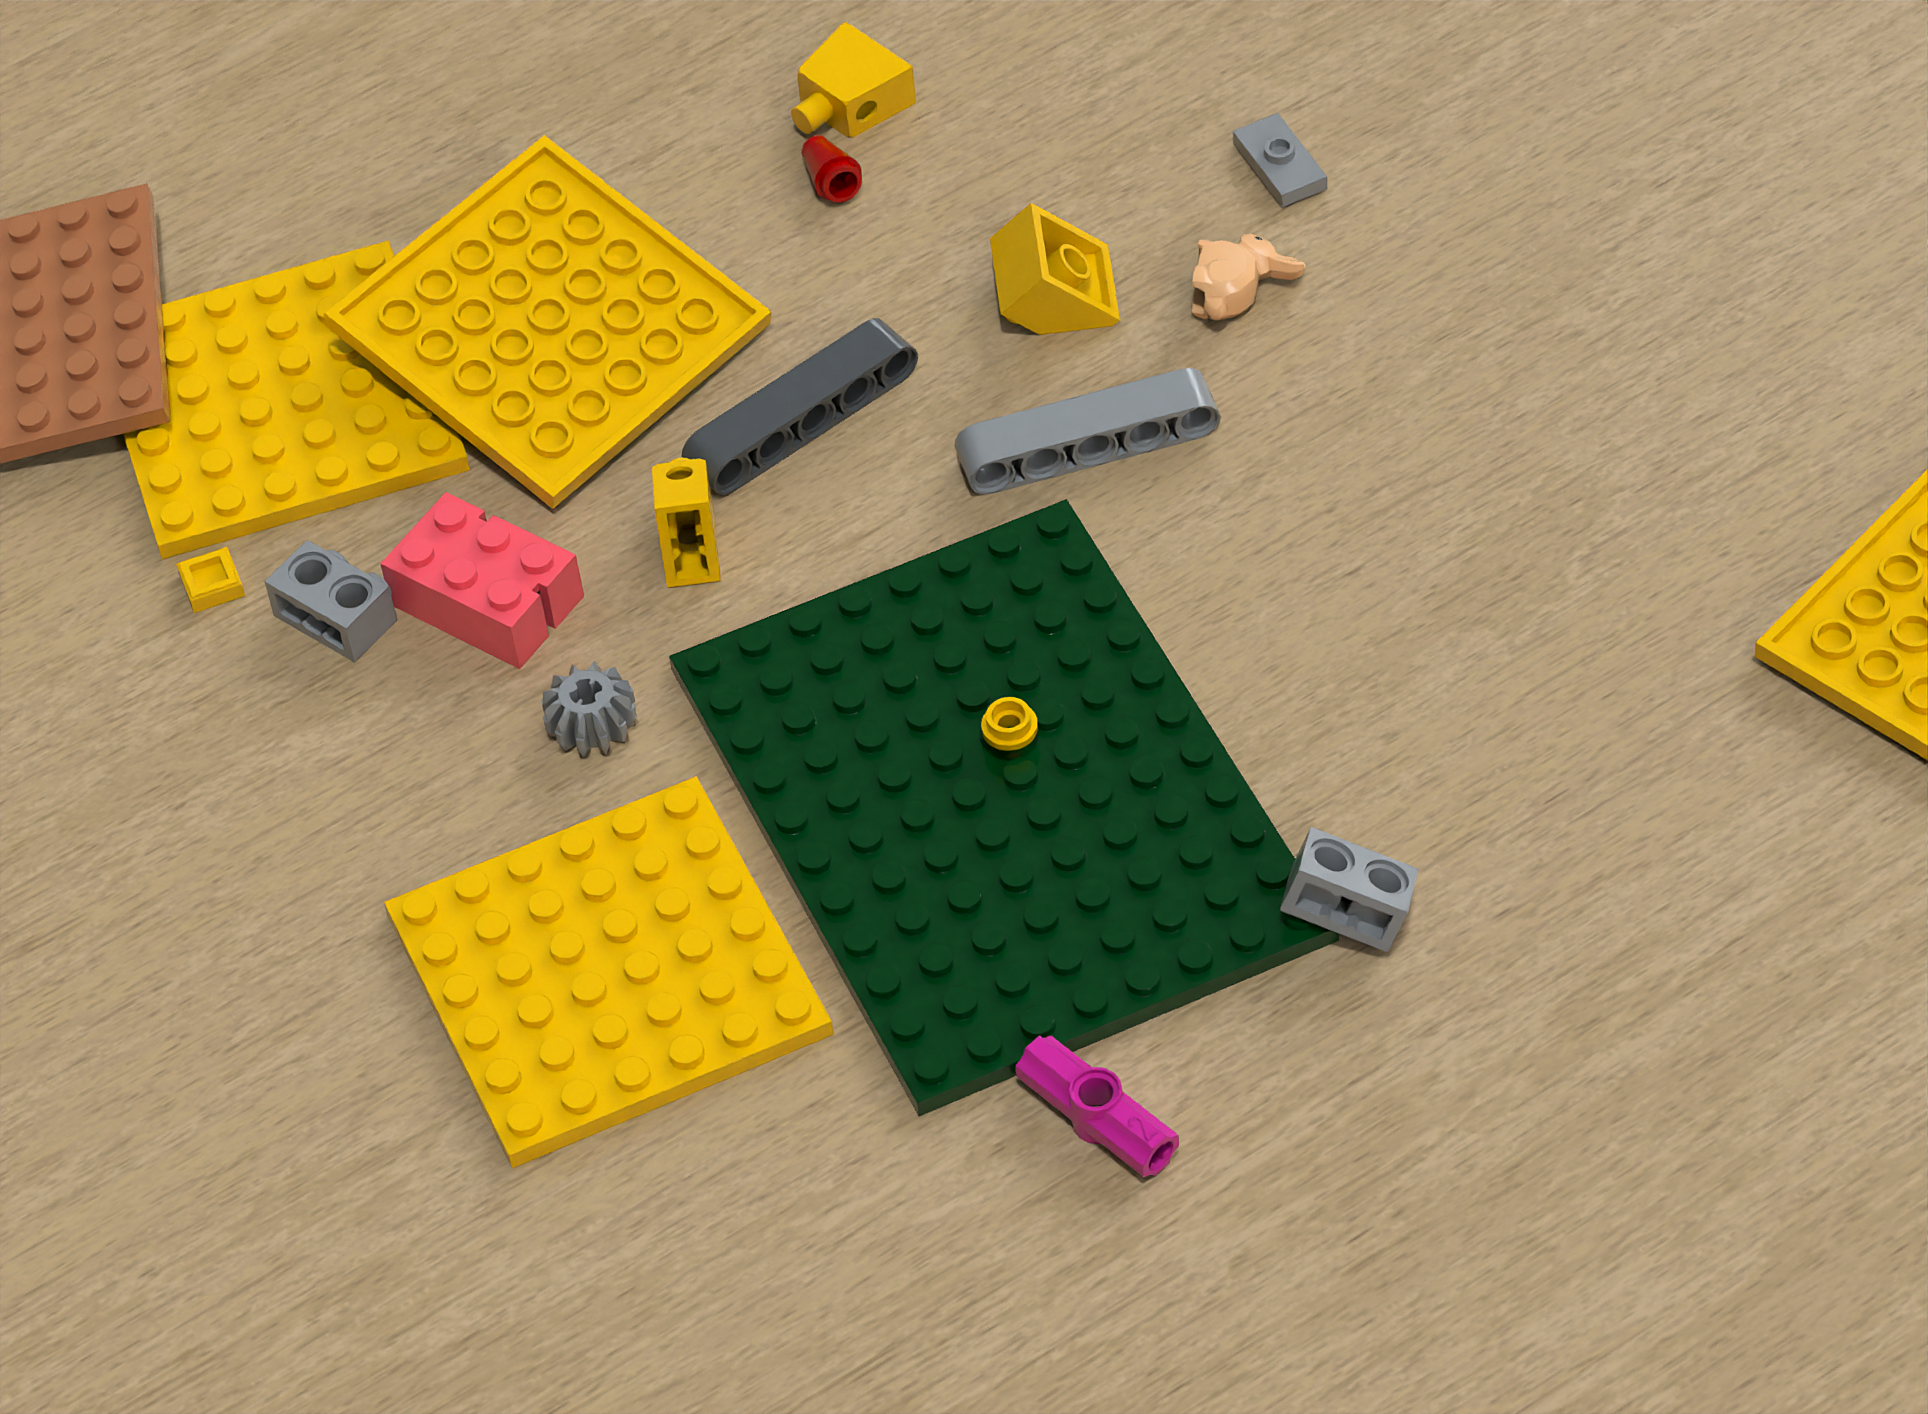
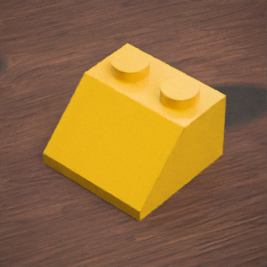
[990,203,1120,335]

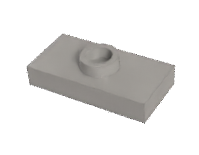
[1233,113,1327,208]

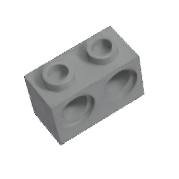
[264,540,397,663]
[1280,827,1418,952]

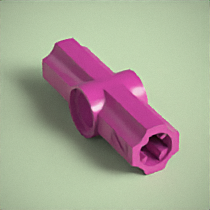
[1015,1035,1179,1177]

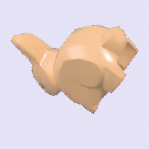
[1192,234,1306,321]

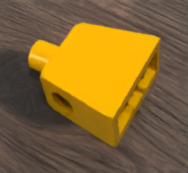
[791,21,916,137]
[652,458,721,588]

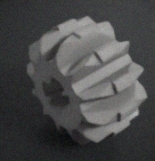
[542,661,637,757]

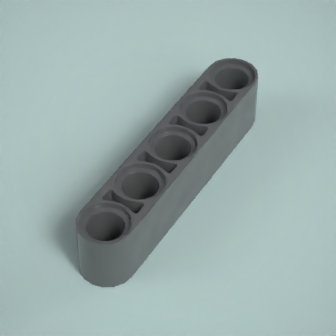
[682,318,918,495]

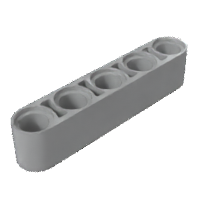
[954,368,1221,494]

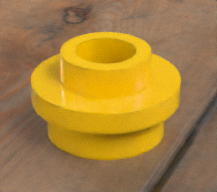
[981,697,1038,751]

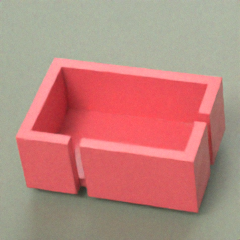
[380,492,584,669]

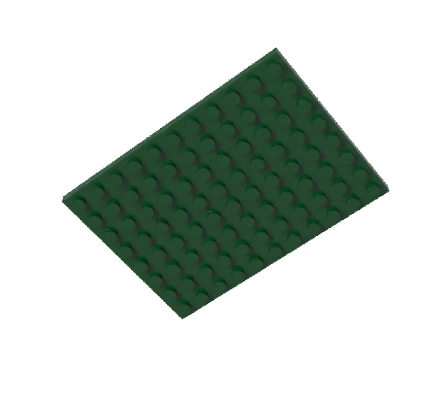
[669,499,1339,1116]

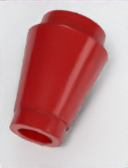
[801,135,862,203]

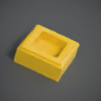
[176,547,245,613]

